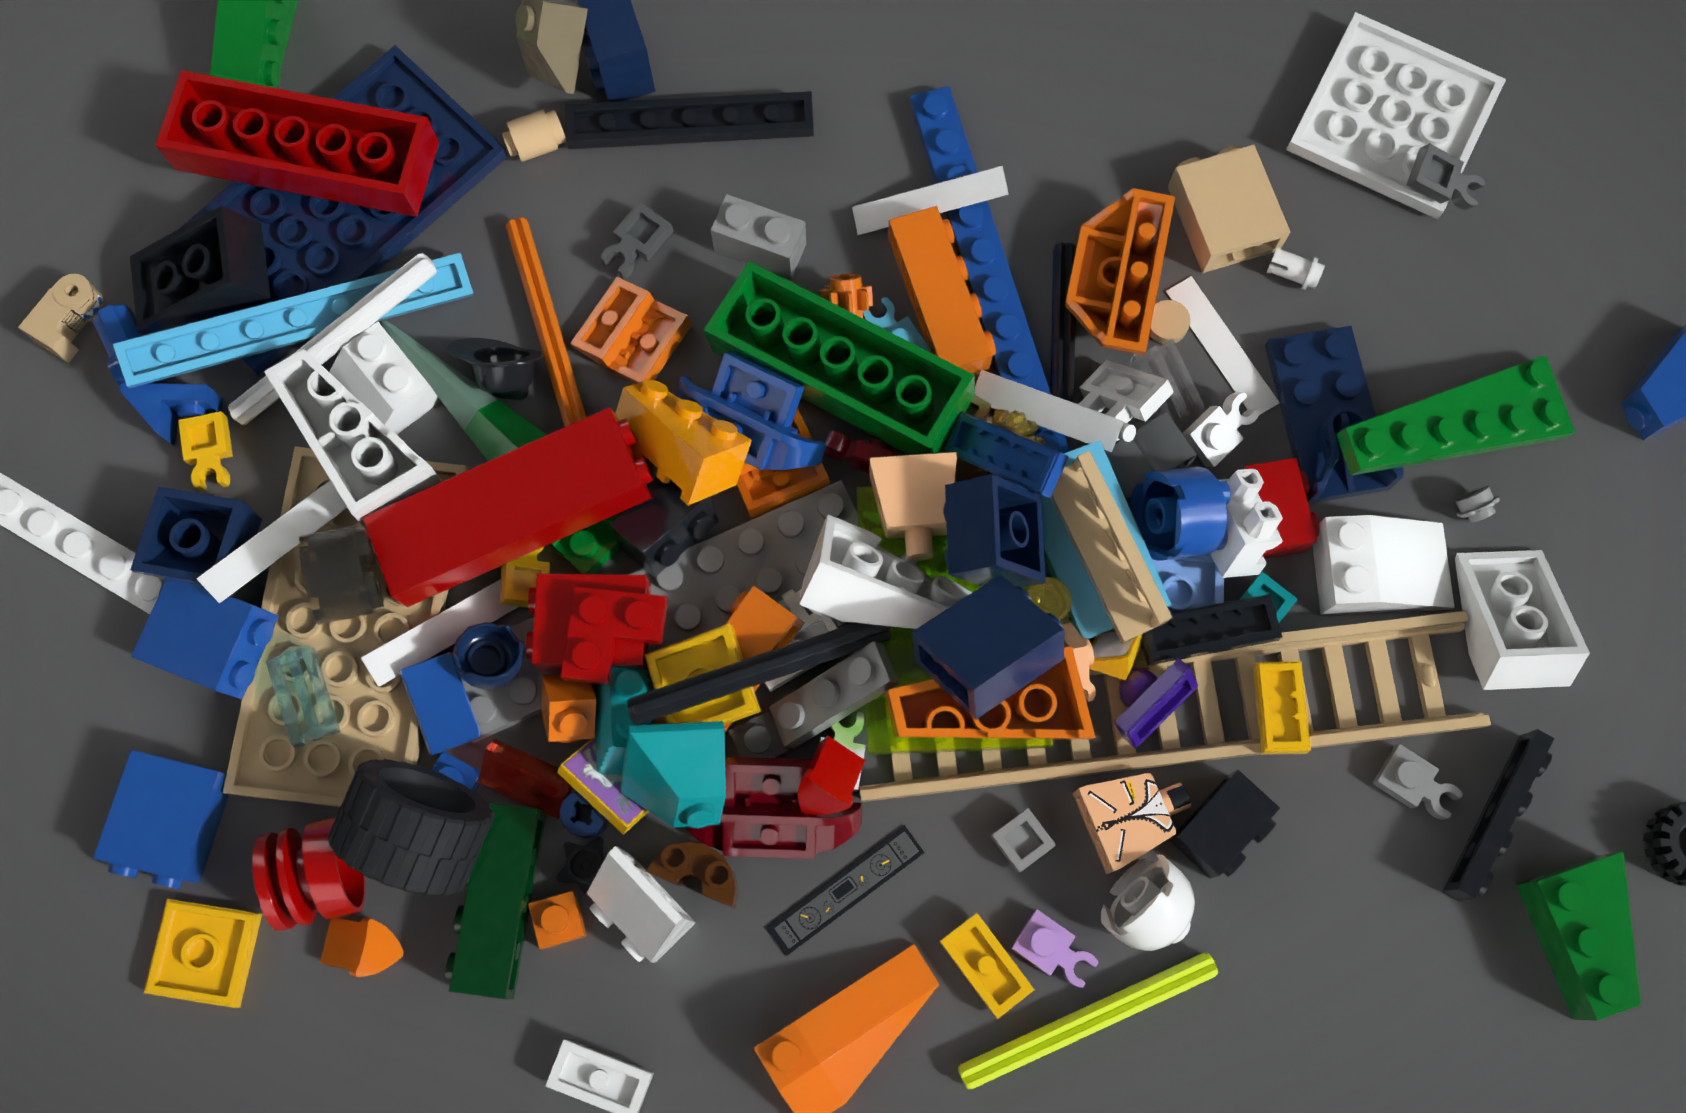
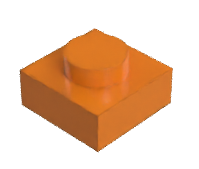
[528,891,587,950]

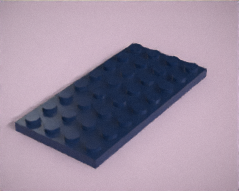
[179,45,508,376]

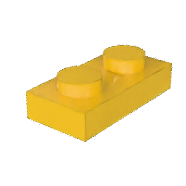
[939,913,1035,1019]

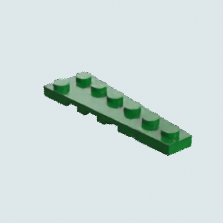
[1336,355,1576,476]

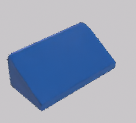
[399,652,481,755]

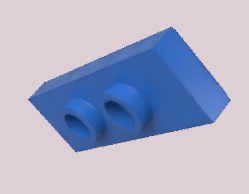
[944,411,1069,498]

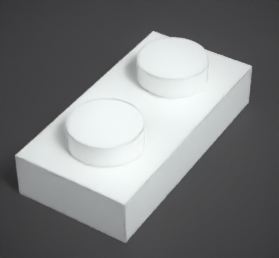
[546,1039,654,1113]

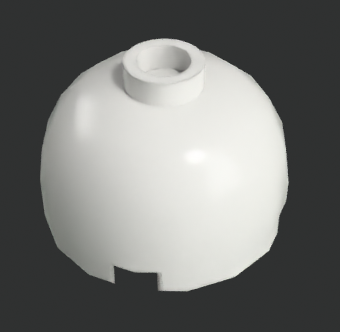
[1101,855,1195,951]

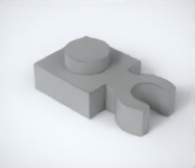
[1372,744,1463,820]

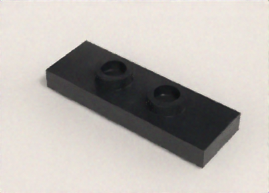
[1142,594,1283,666]

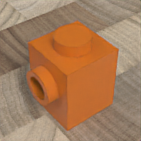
[541,673,596,743]

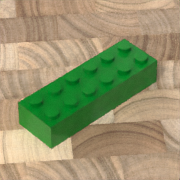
[704,261,975,455]

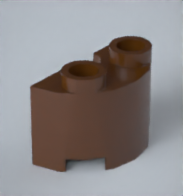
[645,841,739,909]

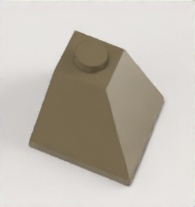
[516,0,588,94]

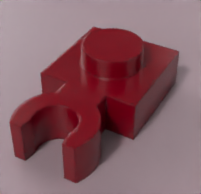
[824,430,899,474]

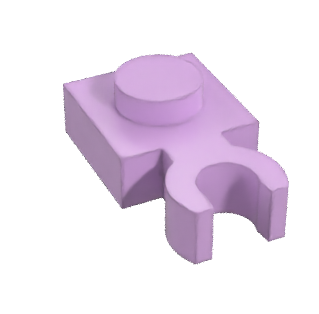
[1010,909,1099,988]

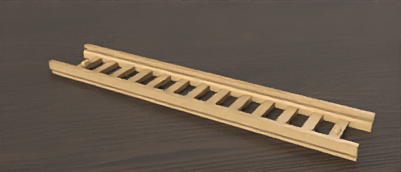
[859,611,1491,802]

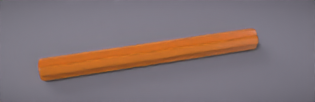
[506,217,586,427]

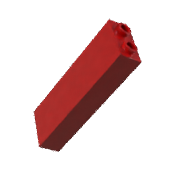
[362,407,653,608]

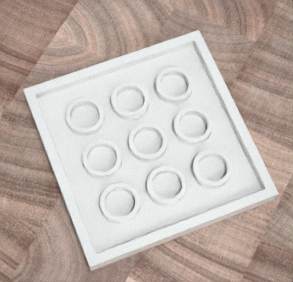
[1286,12,1506,219]

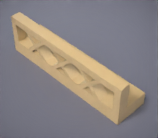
[1051,450,1172,643]

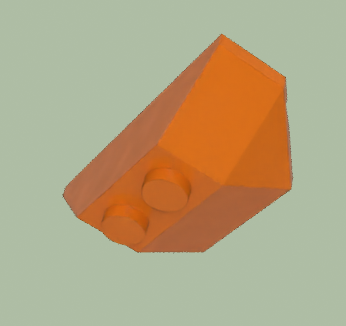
[1065,188,1175,356]

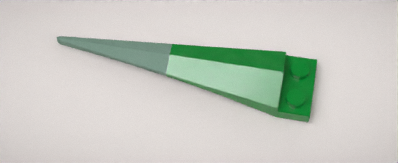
[381,320,626,574]

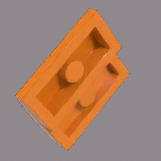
[570,277,693,384]
[736,408,831,520]

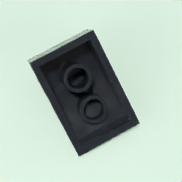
[130,205,271,334]

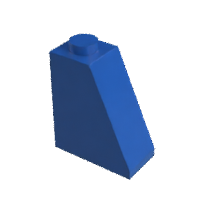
[1621,325,1686,440]

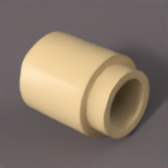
[502,109,566,162]

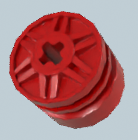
[252,816,366,931]

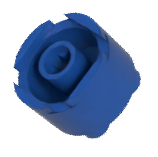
[1130,466,1231,561]

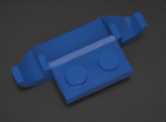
[675,352,827,470]

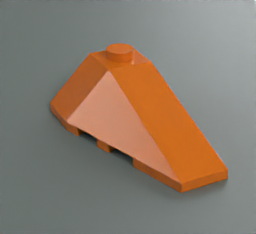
[754,944,939,1113]

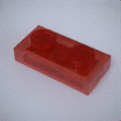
[478,739,573,819]

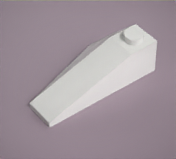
[799,515,972,629]

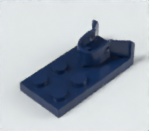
[1265,326,1404,504]

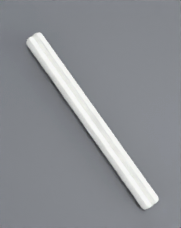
[228,253,437,425]

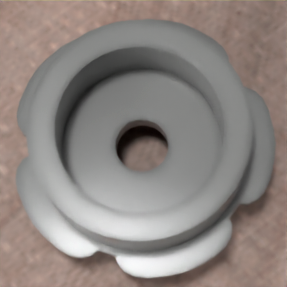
[1455,486,1500,523]

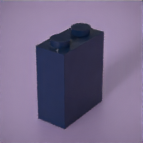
[912,574,1065,720]

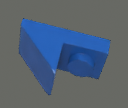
[120,383,223,446]

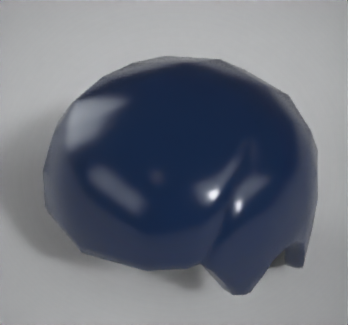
[453,622,524,690]

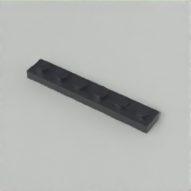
[565,91,814,149]

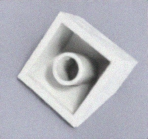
[329,322,441,435]

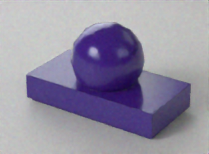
[1114,658,1198,748]

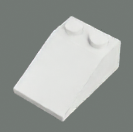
[1312,515,1455,615]
[1455,550,1590,690]
[587,846,696,963]

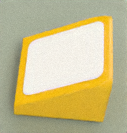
[1089,629,1143,680]

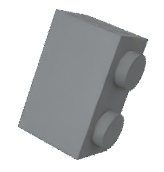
[710,194,806,279]

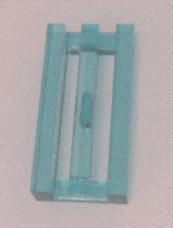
[266,645,341,748]

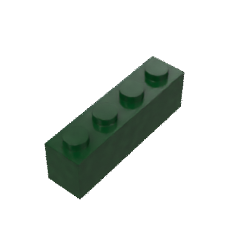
[445,802,546,999]

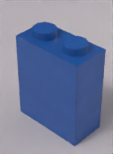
[131,579,279,699]
[93,750,229,889]

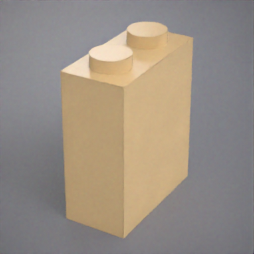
[1168,144,1291,273]

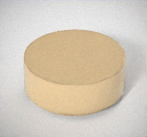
[1149,300,1191,345]

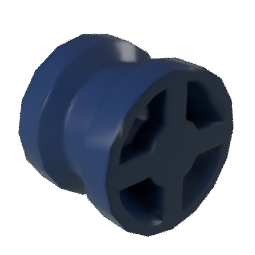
[560,791,609,839]

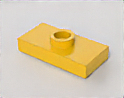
[1253,661,1311,755]

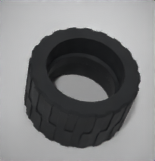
[328,759,494,896]

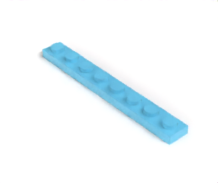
[113,253,473,388]

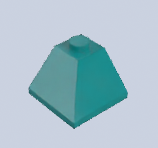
[620,721,726,828]

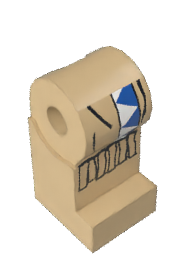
[18,274,105,363]

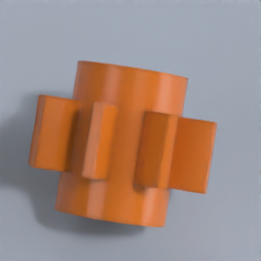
[819,273,873,318]

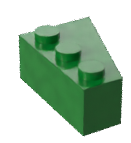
[210,0,299,88]
[1516,851,1641,1021]

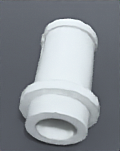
[1267,247,1325,290]

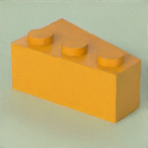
[615,380,752,505]

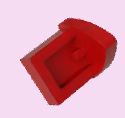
[797,736,865,815]

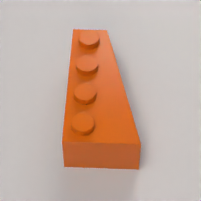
[884,646,1096,740]

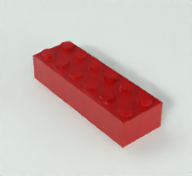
[155,70,439,217]

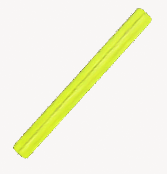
[958,953,1218,1089]

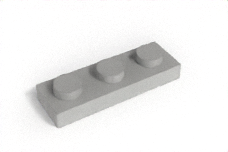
[769,641,900,749]

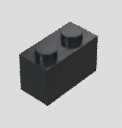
[609,480,719,578]
[1169,770,1280,879]

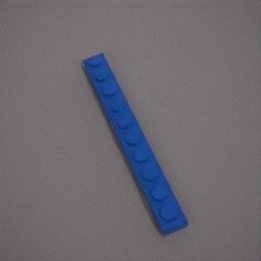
[910,86,1070,454]

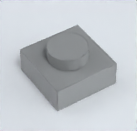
[990,808,1056,874]

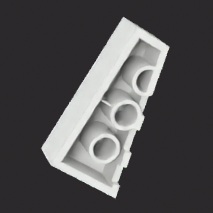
[264,349,442,529]

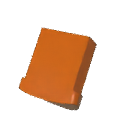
[320,918,404,977]

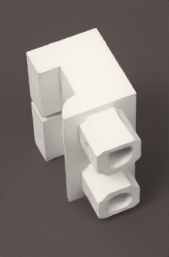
[1210,469,1283,578]

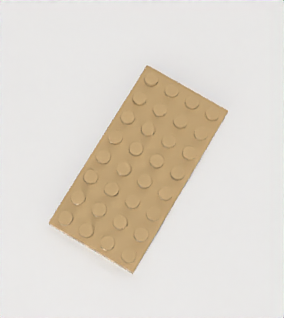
[223,446,469,808]

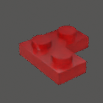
[561,586,668,685]

